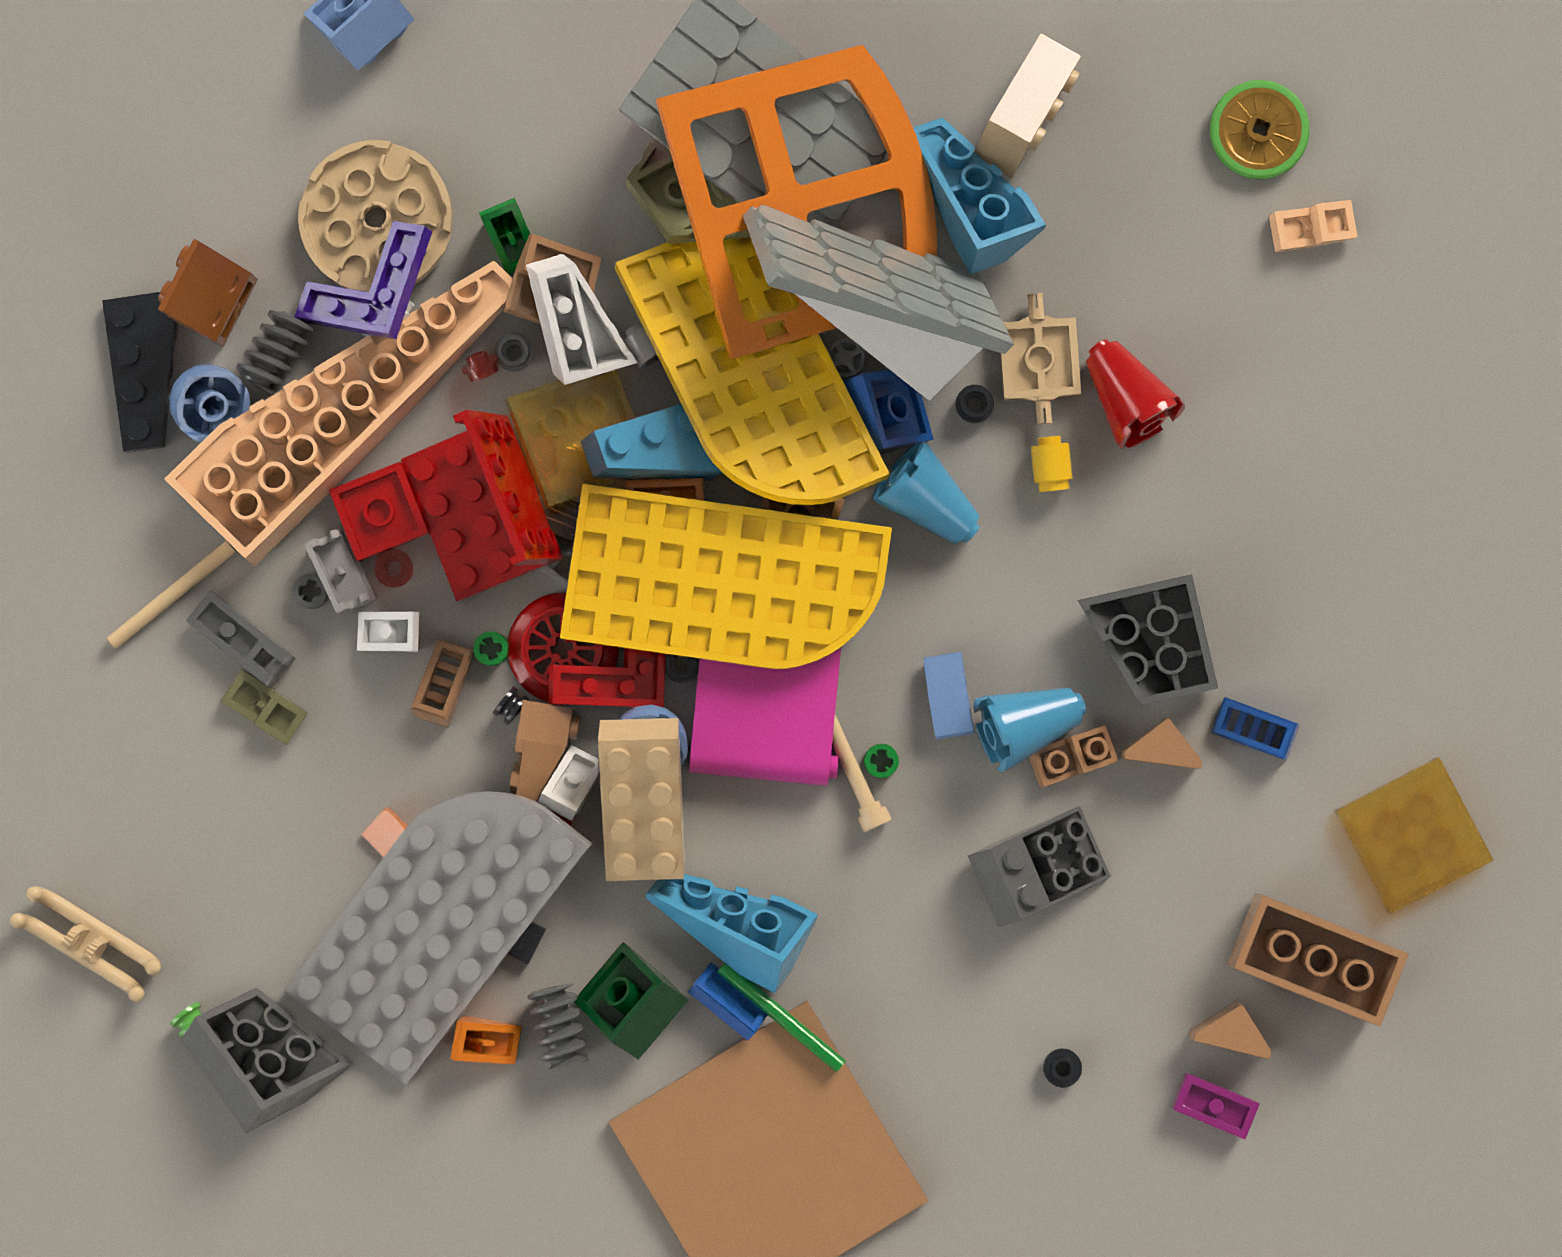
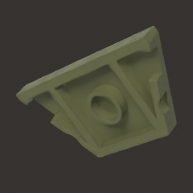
[626,139,750,244]

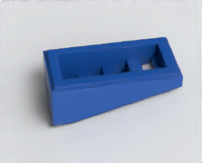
[1211,697,1300,761]

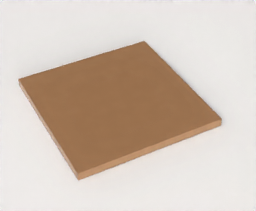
[608,1000,928,1257]

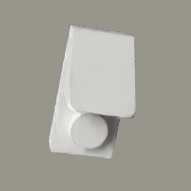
[357,612,419,653]
[538,745,600,821]

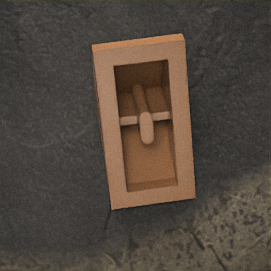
[1120,718,1202,769]
[1188,1001,1272,1059]

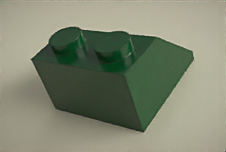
[574,942,689,1060]

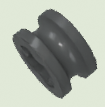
[293,574,329,609]

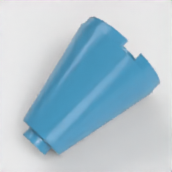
[872,441,980,544]
[973,688,1086,772]

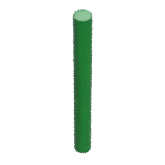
[717,963,846,1073]

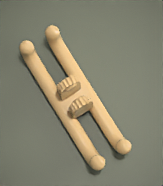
[10,886,162,1002]

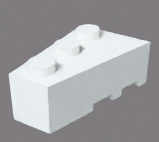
[526,254,638,385]

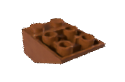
[158,239,258,347]

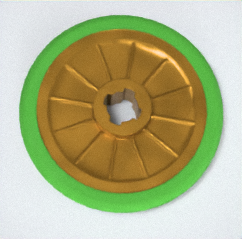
[1210,80,1310,179]

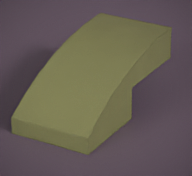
[220,669,308,745]

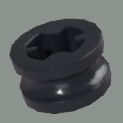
[493,686,529,725]

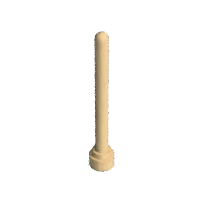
[832,715,892,832]

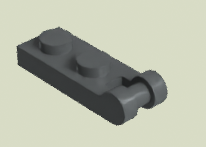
[186,591,296,688]

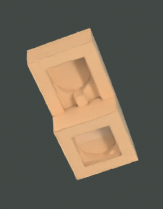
[1269,200,1358,253]

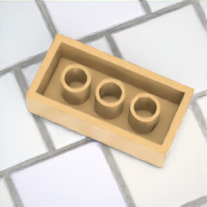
[598,718,685,881]

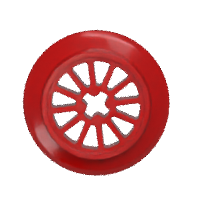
[508,593,619,702]

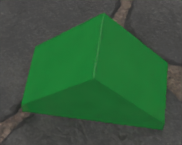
[479,197,531,275]

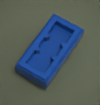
[688,962,768,1041]

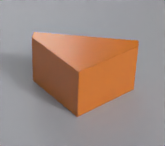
[450,1015,522,1064]

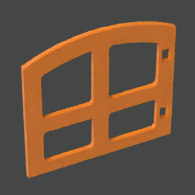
[655,45,937,359]

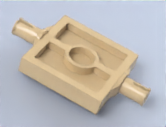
[1000,293,1081,425]

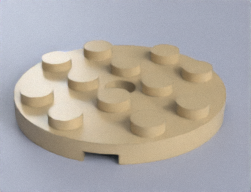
[298,140,453,292]

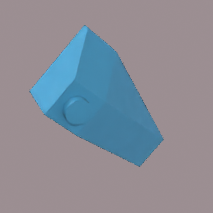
[913,117,1046,275]
[646,874,818,993]

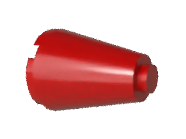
[1086,339,1185,449]

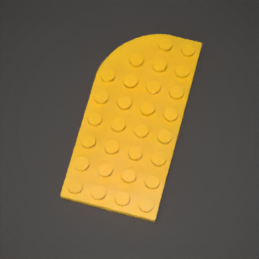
[614,237,890,505]
[560,484,892,669]

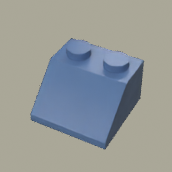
[303,0,415,71]

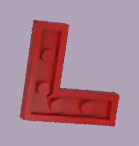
[548,648,665,708]

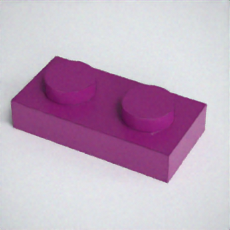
[1171,1072,1260,1140]

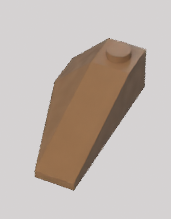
[509,700,581,802]

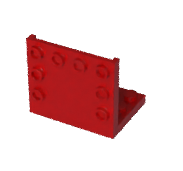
[401,409,564,602]

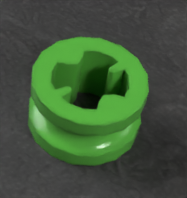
[170,1002,202,1039]

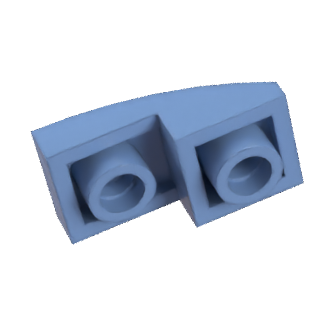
[923,652,975,740]

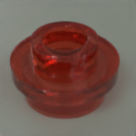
[461,350,498,382]
[374,549,414,588]

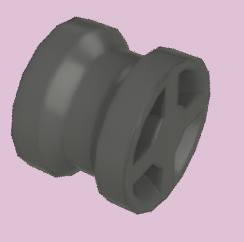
[828,339,865,381]

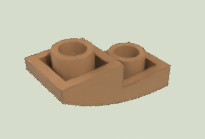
[1029,725,1118,788]

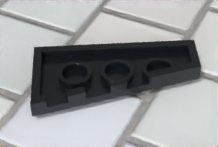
[102,292,178,453]

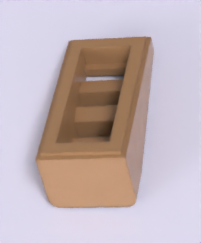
[411,639,474,727]

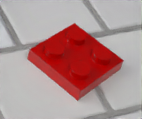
[329,461,430,562]

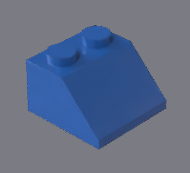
[843,369,934,455]

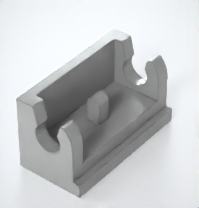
[304,529,377,615]

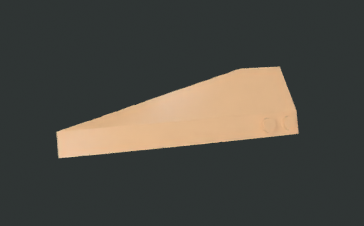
[164,261,513,567]

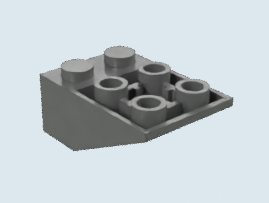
[968,806,1111,927]

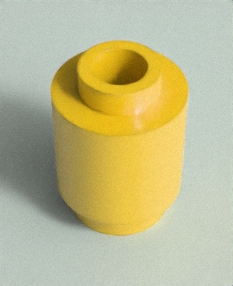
[1031,436,1073,492]

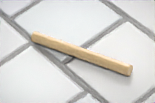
[107,540,236,649]

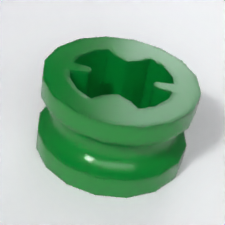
[473,631,508,666]
[864,744,899,778]

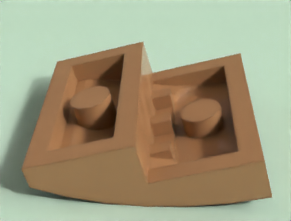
[504,234,602,324]

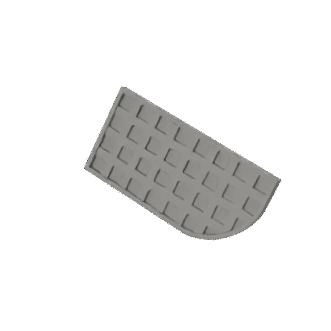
[284,791,592,1085]

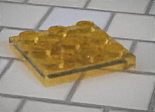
[504,370,635,509]
[1334,757,1494,914]

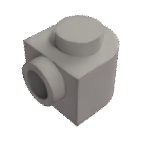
[623,321,659,369]

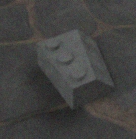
[1077,574,1218,706]
[181,988,352,1133]

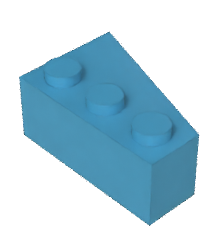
[580,404,723,481]

